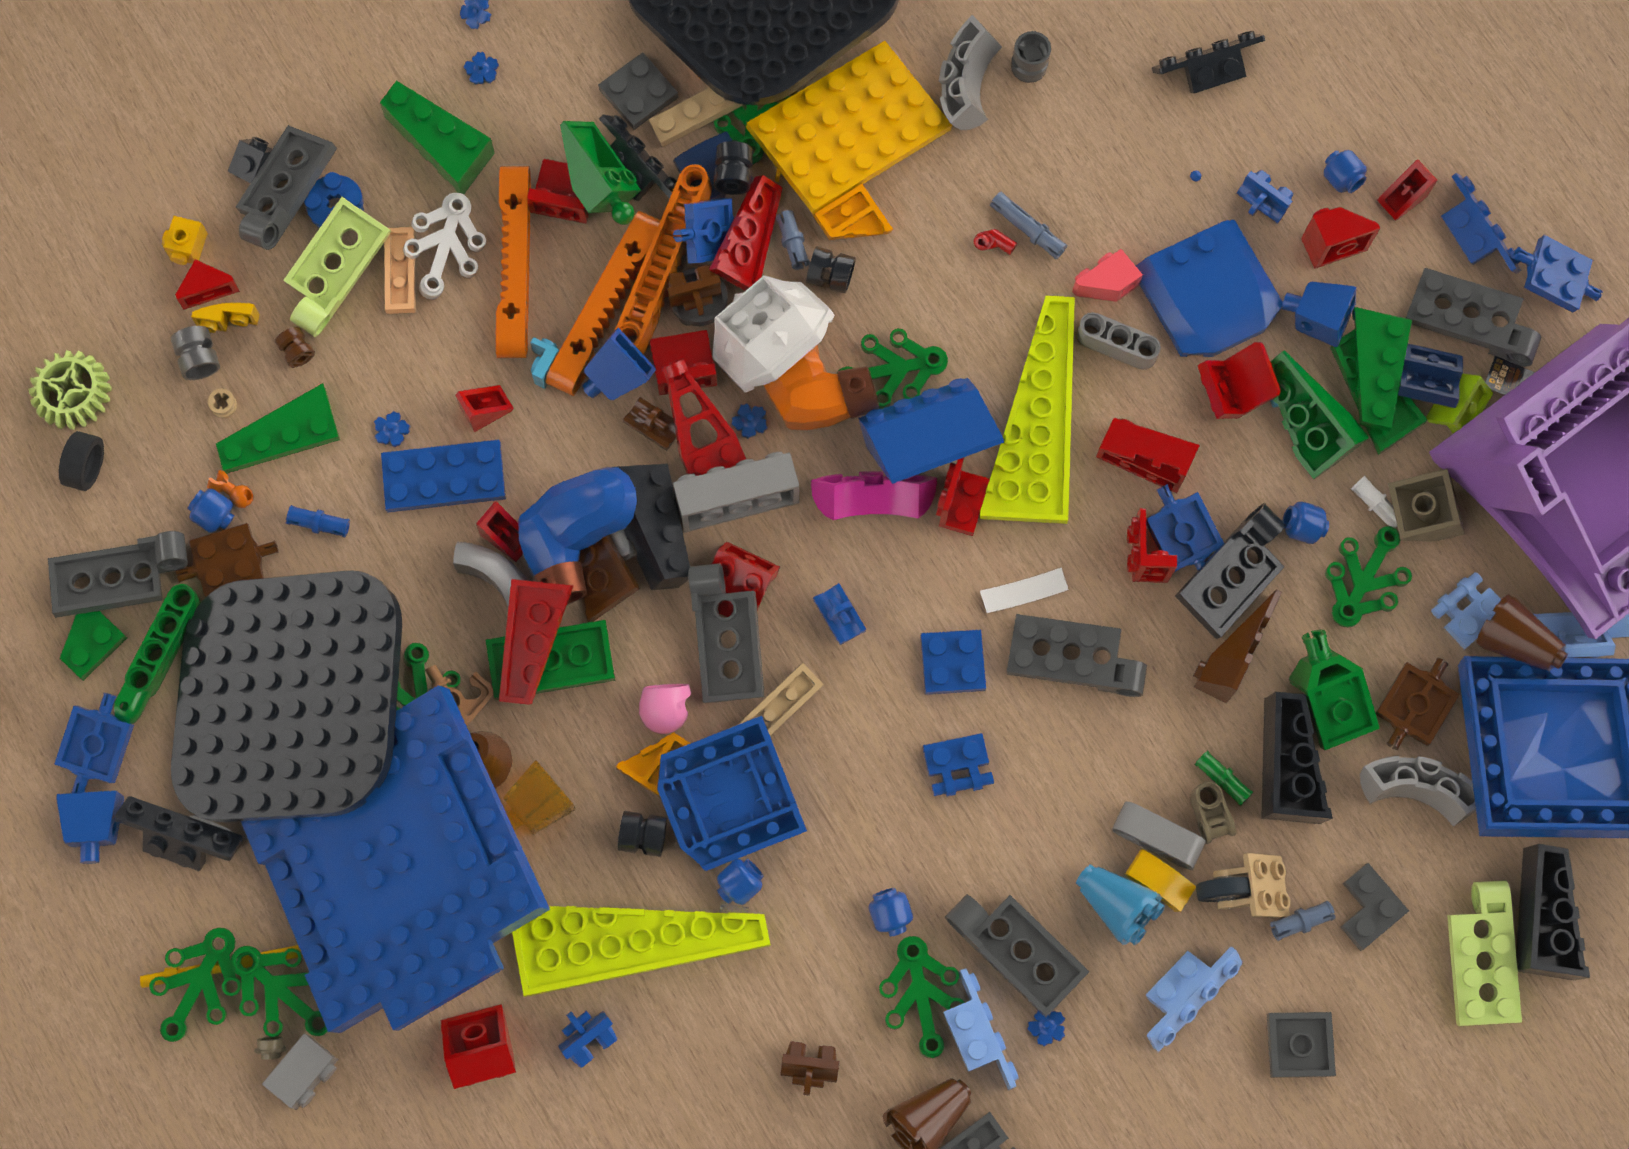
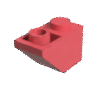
[1072,249,1143,302]

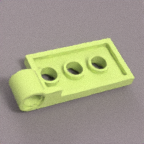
[283,197,392,337]
[1447,880,1522,1026]

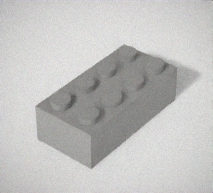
[673,452,799,533]

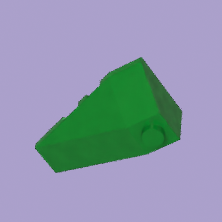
[1270,350,1369,479]

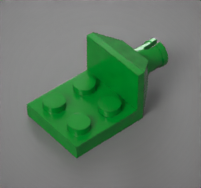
[1289,629,1380,750]

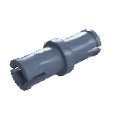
[776,210,810,270]
[1270,901,1336,941]

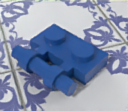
[922,733,994,797]

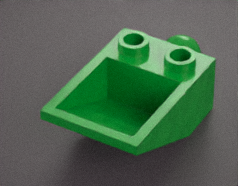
[560,121,641,225]

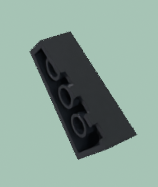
[1261,692,1333,824]
[1516,844,1590,981]

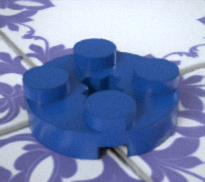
[304,172,364,228]

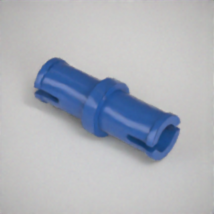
[286,505,350,538]

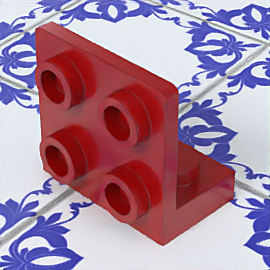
[527,159,589,224]
[650,330,717,396]
[935,457,990,536]
[1127,508,1177,583]
[712,542,780,617]

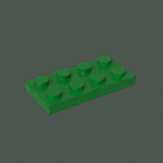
[485,620,616,701]

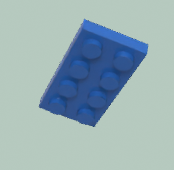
[381,440,506,513]

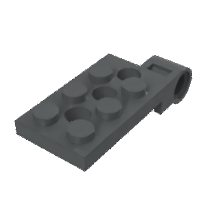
[236,125,337,250]
[1406,268,1542,367]
[48,531,188,618]
[688,563,765,703]
[1007,614,1147,697]
[945,894,1090,1018]

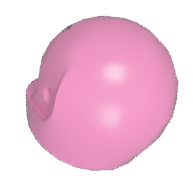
[639,684,691,734]

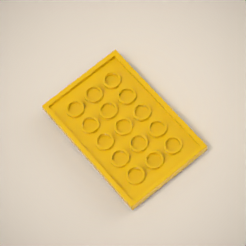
[746,41,952,215]

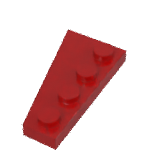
[709,175,783,291]
[499,579,574,705]

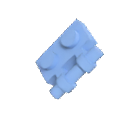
[1431,572,1501,650]

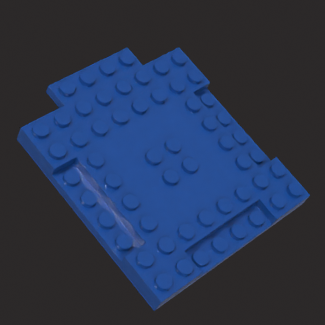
[241,685,550,1033]

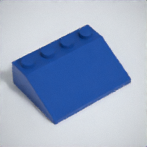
[858,378,1004,484]

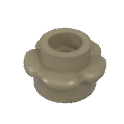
[254,1036,286,1060]

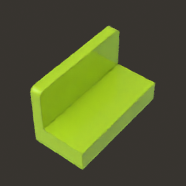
[1426,373,1493,434]

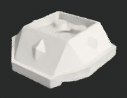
[712,276,835,393]

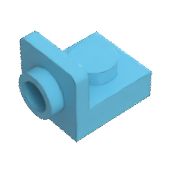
[530,337,559,389]

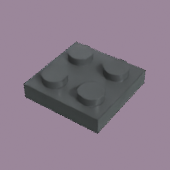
[598,52,679,130]
[1267,1012,1336,1078]

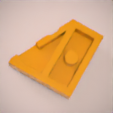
[813,184,893,240]
[616,732,690,798]

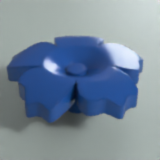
[460,0,491,29]
[463,52,499,85]
[732,403,767,439]
[374,411,410,447]
[1027,1011,1065,1047]

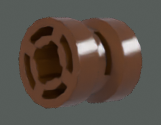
[275,327,315,368]

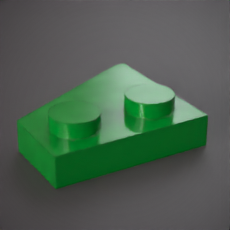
[59,611,127,681]

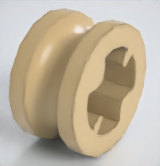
[208,388,237,418]

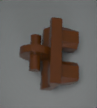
[667,265,722,316]
[623,397,676,451]
[780,1041,840,1096]

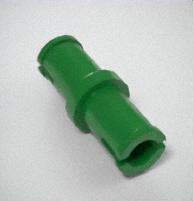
[1194,750,1253,806]

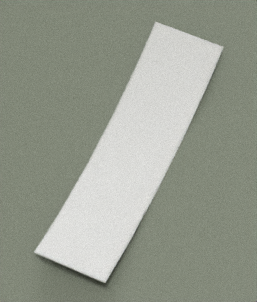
[980,568,1069,613]

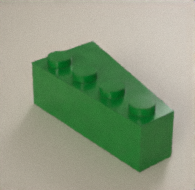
[380,80,495,195]

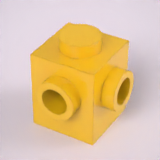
[162,216,208,265]

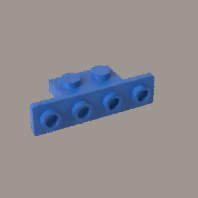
[1441,173,1522,274]

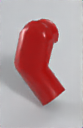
[974,229,1018,255]

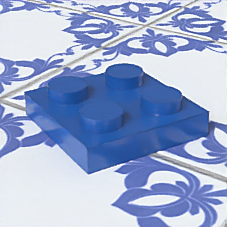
[920,630,986,695]

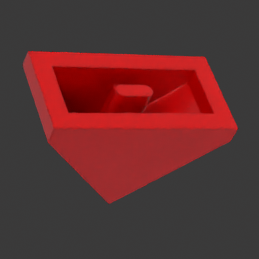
[1377,159,1438,221]
[175,259,240,310]
[455,385,514,432]
[476,501,523,562]

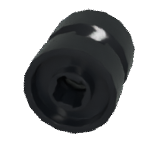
[713,141,753,195]
[806,246,856,294]
[618,811,667,857]

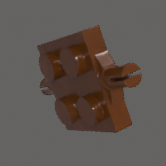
[176,523,279,598]
[1376,658,1460,750]

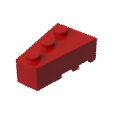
[1096,418,1200,494]

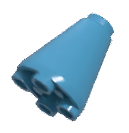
[1076,864,1165,945]

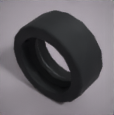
[58,431,104,491]

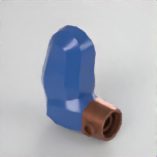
[518,467,637,605]

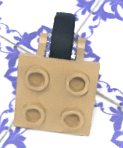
[1196,853,1290,918]

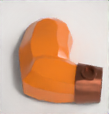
[763,344,879,430]

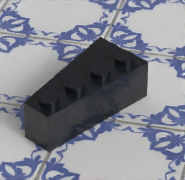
[617,463,690,590]

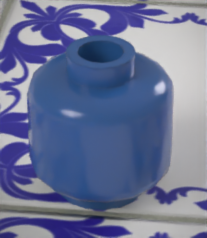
[1324,150,1367,193]
[187,489,235,533]
[1282,501,1329,544]
[717,859,764,905]
[868,888,913,937]

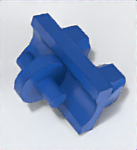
[1236,170,1293,223]
[813,583,866,645]
[558,1010,617,1068]

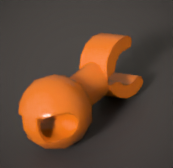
[207,470,253,508]

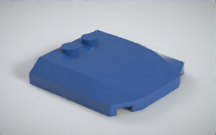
[1136,219,1283,357]
[658,715,807,871]

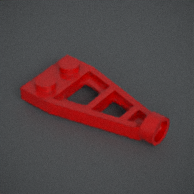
[662,358,746,476]

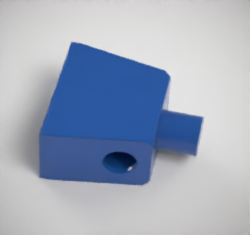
[1282,281,1357,347]
[582,328,656,400]
[57,790,124,864]

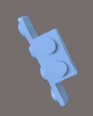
[1534,612,1629,658]
[1146,947,1243,1052]
[943,968,1019,1090]

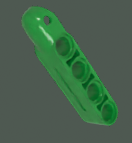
[114,584,201,724]

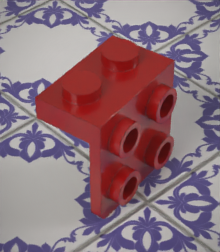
[1197,342,1280,419]

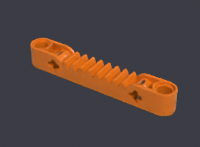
[615,164,712,354]
[496,166,531,358]
[546,211,660,396]

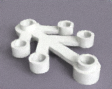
[403,193,486,299]

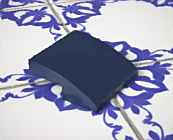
[673,131,753,200]
[1398,344,1463,408]

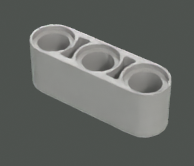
[1076,312,1161,370]
[1112,801,1206,870]

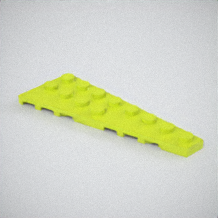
[979,296,1075,524]
[512,906,771,997]

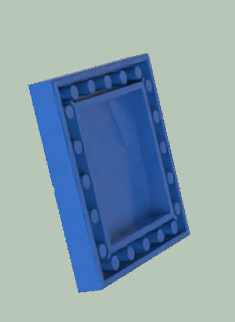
[1458,656,1629,838]

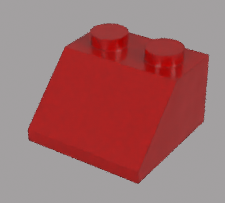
[1301,207,1380,269]
[440,1004,516,1089]

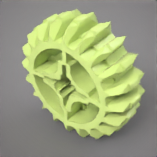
[28,350,112,430]

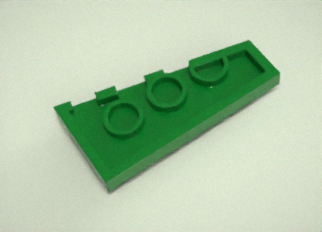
[1352,307,1412,432]
[1330,329,1427,455]
[216,383,340,474]

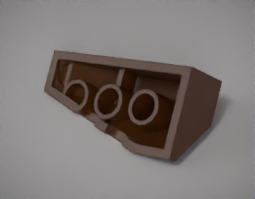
[1193,589,1282,704]

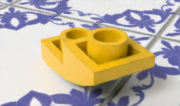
[191,303,260,333]
[1125,849,1196,912]

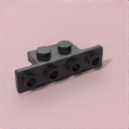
[1152,31,1266,93]
[599,114,677,201]
[115,796,243,871]

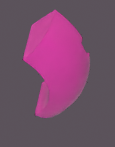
[811,471,937,520]

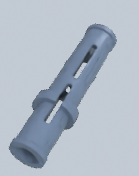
[990,191,1067,259]

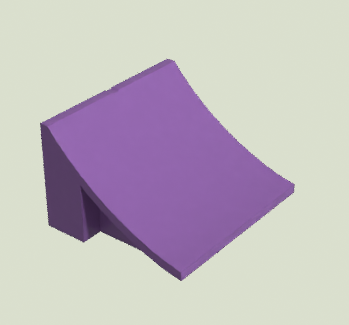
[1429,318,1629,639]

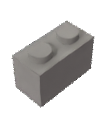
[262,1033,339,1110]

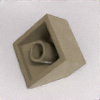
[1388,469,1465,542]

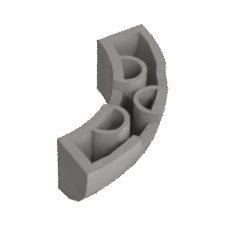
[939,15,1002,130]
[453,542,528,607]
[1360,756,1476,827]

